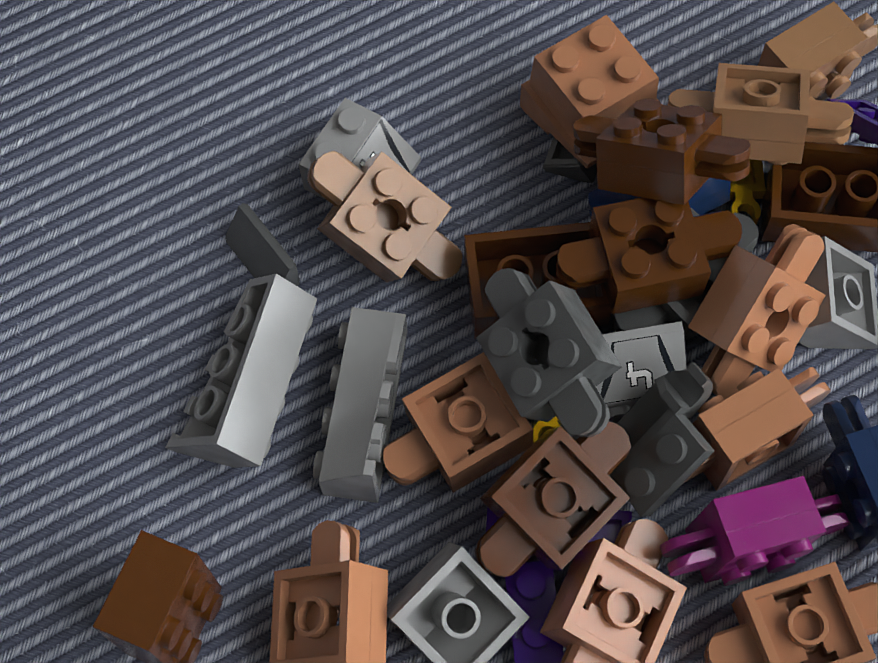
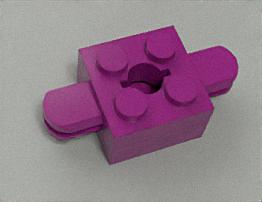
[659,476,850,586]

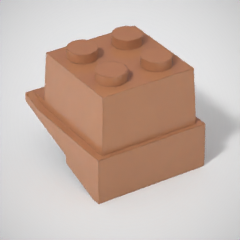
[520,15,663,169]

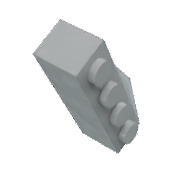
[165,274,317,468]
[313,307,408,503]

